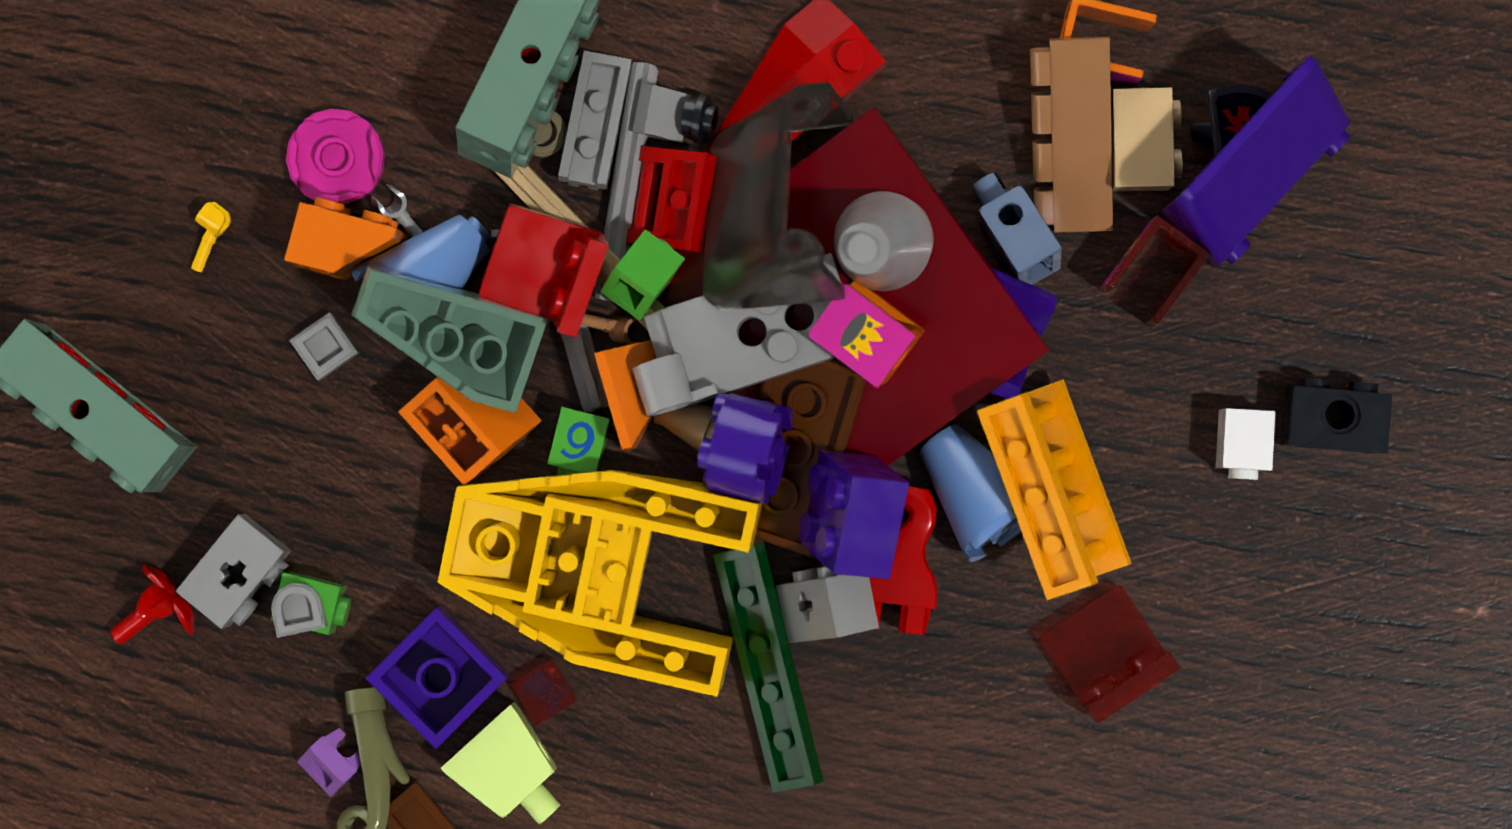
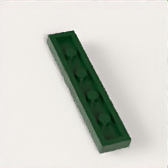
[713,542,824,793]

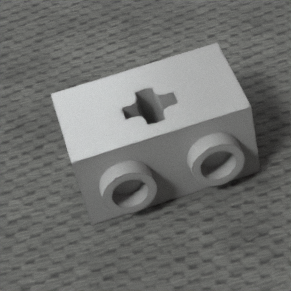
[175,514,291,629]
[776,566,879,643]

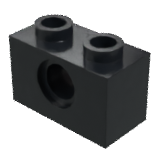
[1281,378,1392,454]

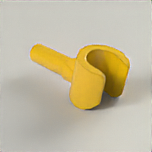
[191,202,231,272]

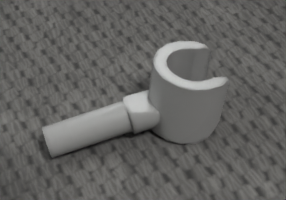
[371,184,423,237]

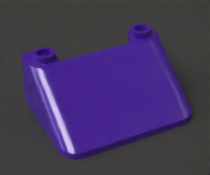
[1157,55,1351,267]

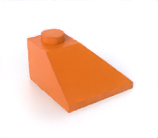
[594,340,657,451]

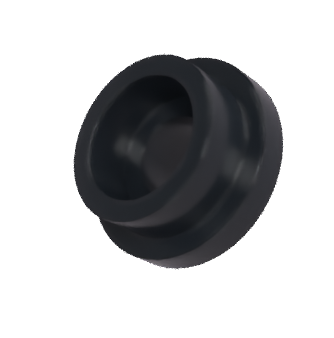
[681,94,718,144]

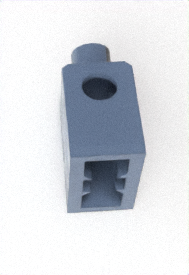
[972,172,1062,285]

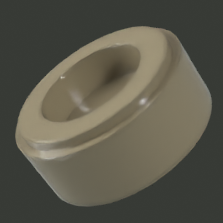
[533,111,567,159]

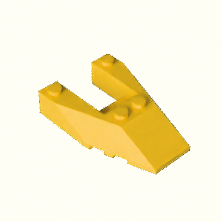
[438,470,762,697]

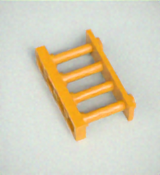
[977,379,1132,600]

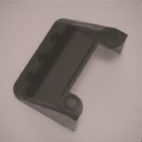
[702,82,853,311]

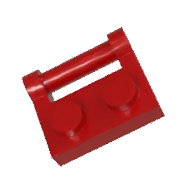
[626,146,717,253]

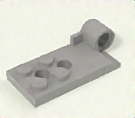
[632,253,842,417]

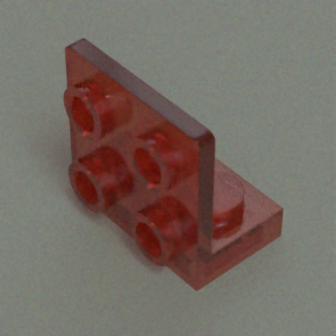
[1039,585,1181,723]

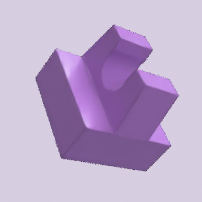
[297,728,361,797]

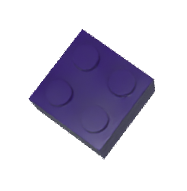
[799,450,909,579]
[366,606,511,749]

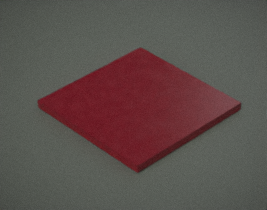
[657,107,1050,466]

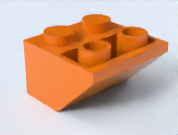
[284,197,408,280]
[398,377,542,485]

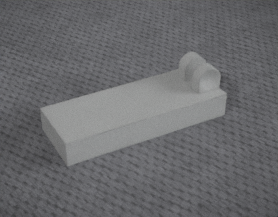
[558,50,632,191]

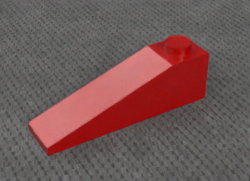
[704,0,886,192]

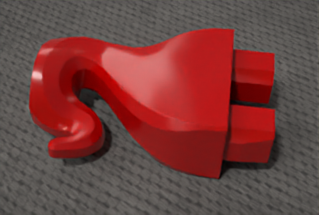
[869,486,938,635]

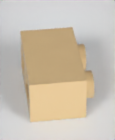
[1111,87,1183,192]

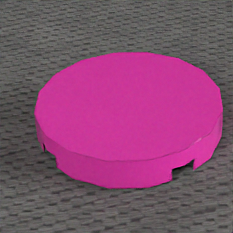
[286,108,385,206]

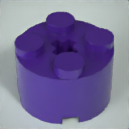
[697,393,793,504]

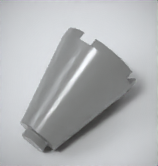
[834,191,934,291]

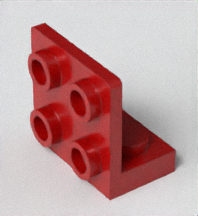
[478,204,609,338]

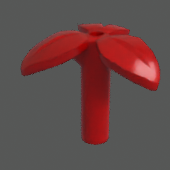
[110,564,195,644]

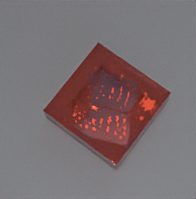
[510,658,578,726]

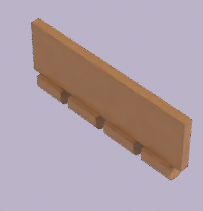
[1030,36,1113,233]

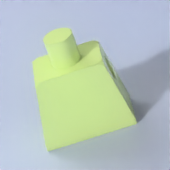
[441,702,561,825]

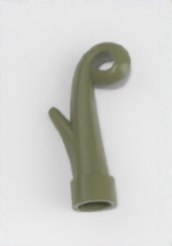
[337,687,410,829]

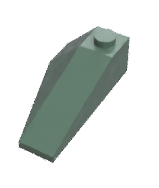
[352,267,548,413]

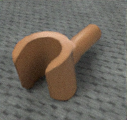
[581,313,641,345]

